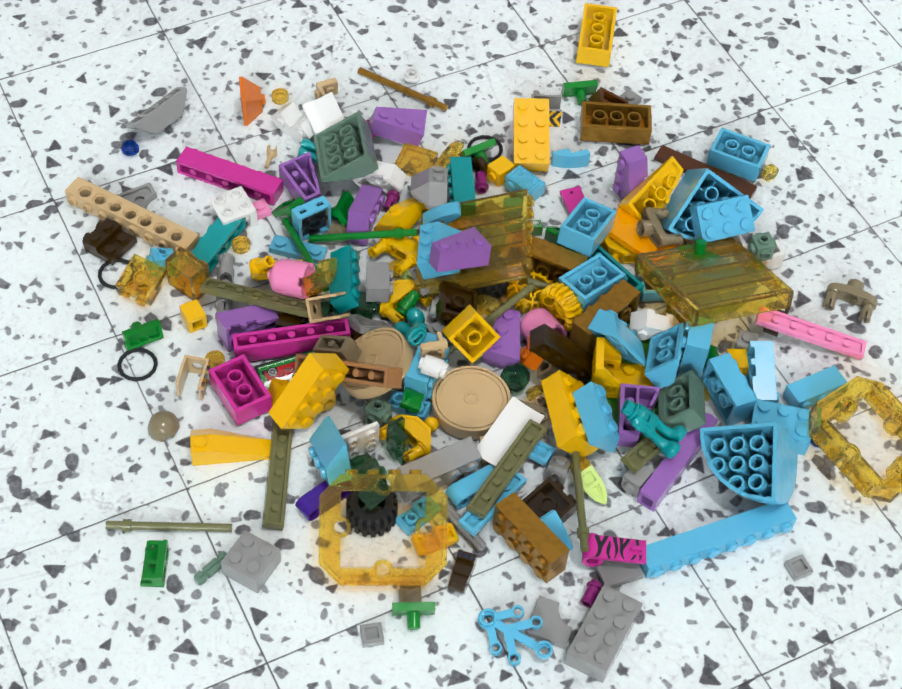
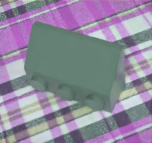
[658,370,706,432]

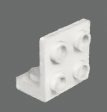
[209,186,258,227]
[341,421,379,459]

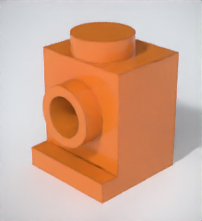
[520,336,544,371]

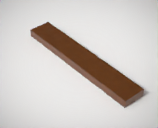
[654,145,757,199]

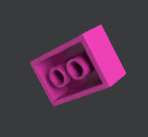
[208,354,272,426]

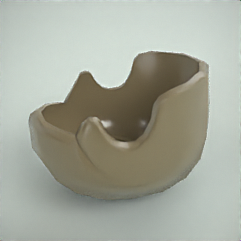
[148,411,180,442]

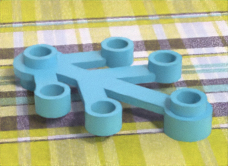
[478,605,553,667]

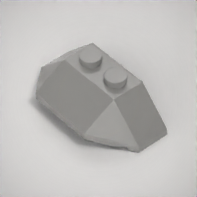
[125,87,187,134]
[410,166,448,209]

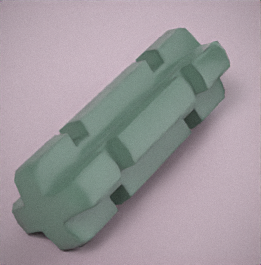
[194,551,227,585]

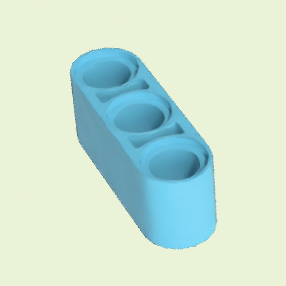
[446,464,495,509]

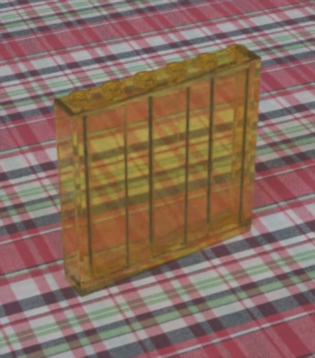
[415,189,534,299]
[634,237,794,327]

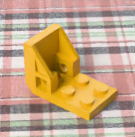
[591,337,657,402]

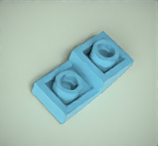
[551,148,590,168]
[423,202,461,224]
[388,391,432,422]
[396,495,441,536]
[540,510,573,551]

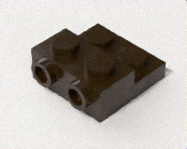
[82,218,137,265]
[436,281,477,325]
[523,476,577,523]

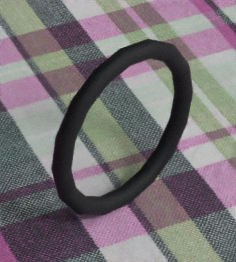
[467,135,503,162]
[98,258,137,289]
[117,348,158,381]

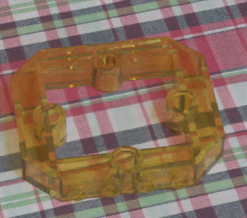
[809,376,902,503]
[319,469,447,586]

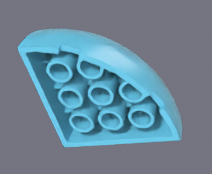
[662,168,764,242]
[700,422,798,505]

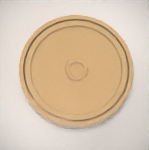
[341,327,413,399]
[432,366,511,440]

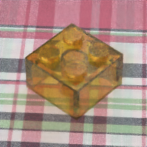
[165,247,210,301]

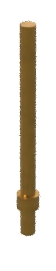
[357,67,448,111]

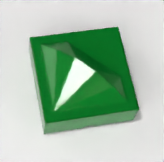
[399,388,424,414]

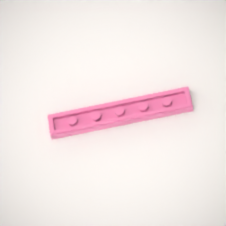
[754,305,867,360]

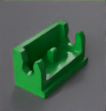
[140,540,169,587]

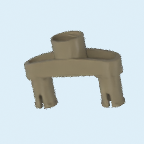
[637,207,683,248]
[822,279,878,323]

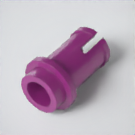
[475,171,489,194]
[382,190,400,212]
[580,579,602,608]

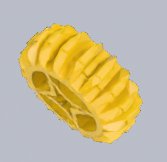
[506,269,553,315]
[539,282,583,332]

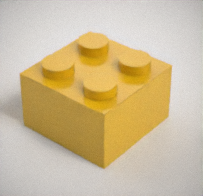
[442,304,500,364]

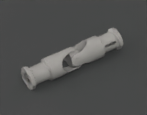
[215,253,235,319]

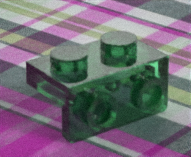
[386,416,409,464]
[349,453,388,486]

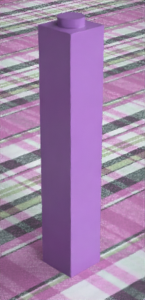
[637,412,718,512]

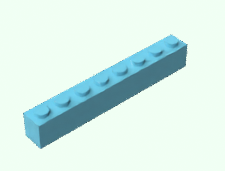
[639,502,797,579]

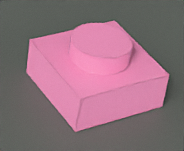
[252,198,272,220]

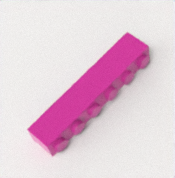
[176,146,283,206]
[232,318,351,362]

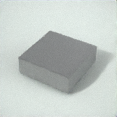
[784,554,813,582]
[360,622,384,648]

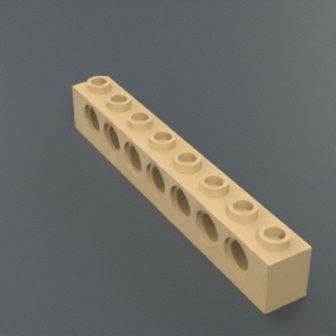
[65,177,199,260]

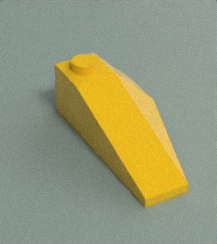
[617,156,684,220]
[374,197,428,231]
[190,428,271,466]

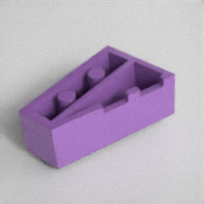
[369,107,427,148]
[613,145,648,200]
[279,152,321,205]
[346,184,385,246]
[429,227,492,272]
[215,305,279,352]
[482,309,521,374]
[617,383,660,448]

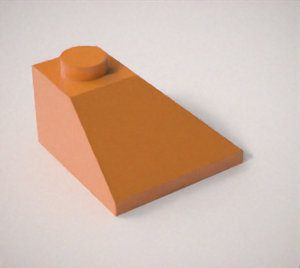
[239,77,266,126]

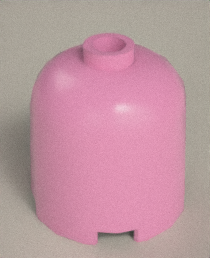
[267,259,316,299]
[520,308,567,341]

